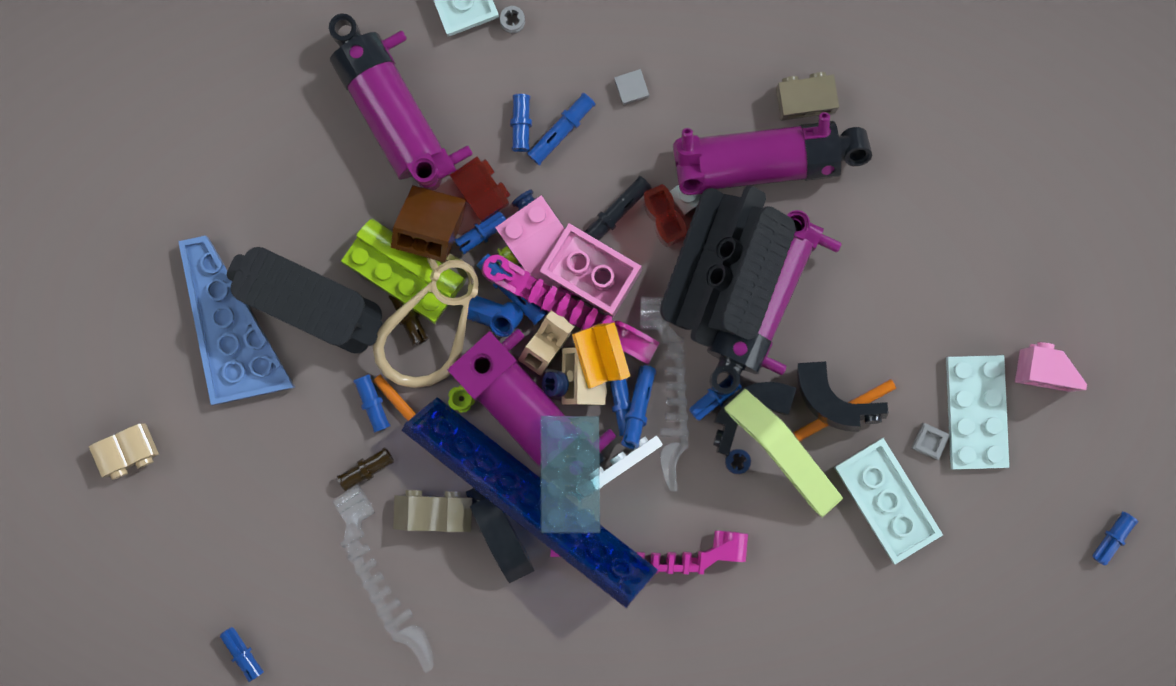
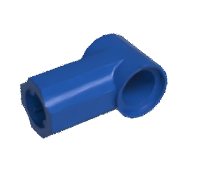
[467,295,523,337]

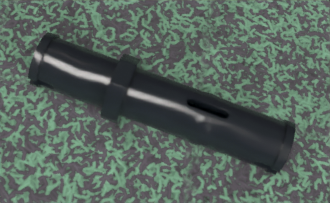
[584,175,652,241]

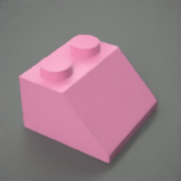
[1015,342,1087,392]

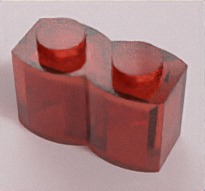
[450,156,511,222]
[643,184,686,247]

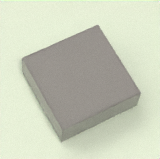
[614,69,649,105]
[911,423,950,460]

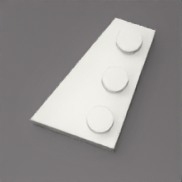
[576,436,663,499]

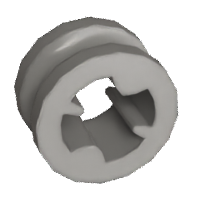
[500,6,525,33]

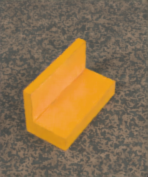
[572,322,631,388]

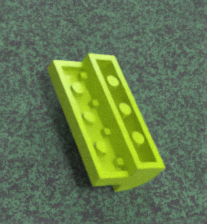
[341,219,466,324]

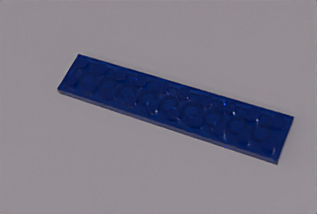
[402,397,658,609]

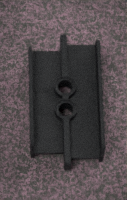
[660,186,796,347]
[227,247,383,354]

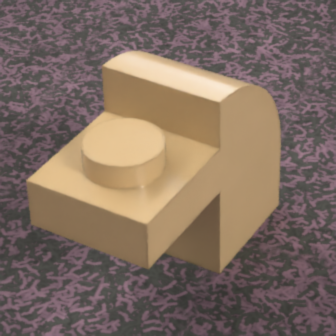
[518,310,574,376]

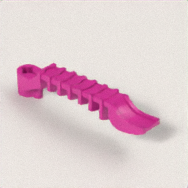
[482,255,660,365]
[550,530,748,575]

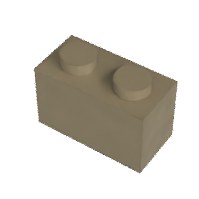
[776,72,839,121]

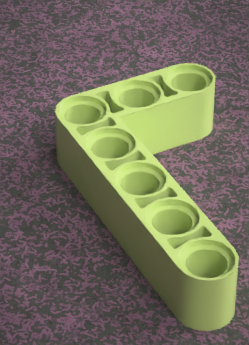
[724,389,843,518]

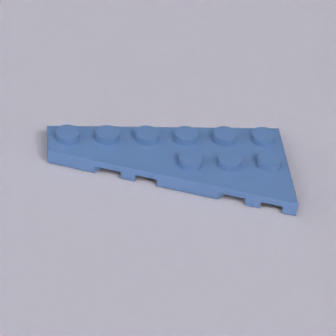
[178,236,295,405]

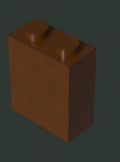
[391,185,466,263]

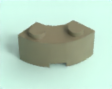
[393,490,472,532]

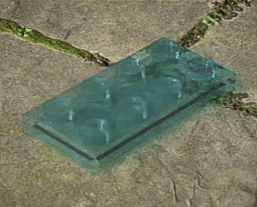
[540,416,600,533]

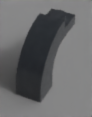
[797,361,888,432]
[713,382,797,456]
[466,479,534,584]

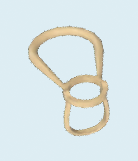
[373,253,479,388]

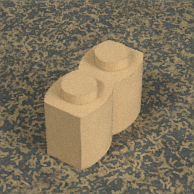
[89,423,159,480]

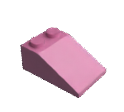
[495,195,565,290]
[540,223,642,318]

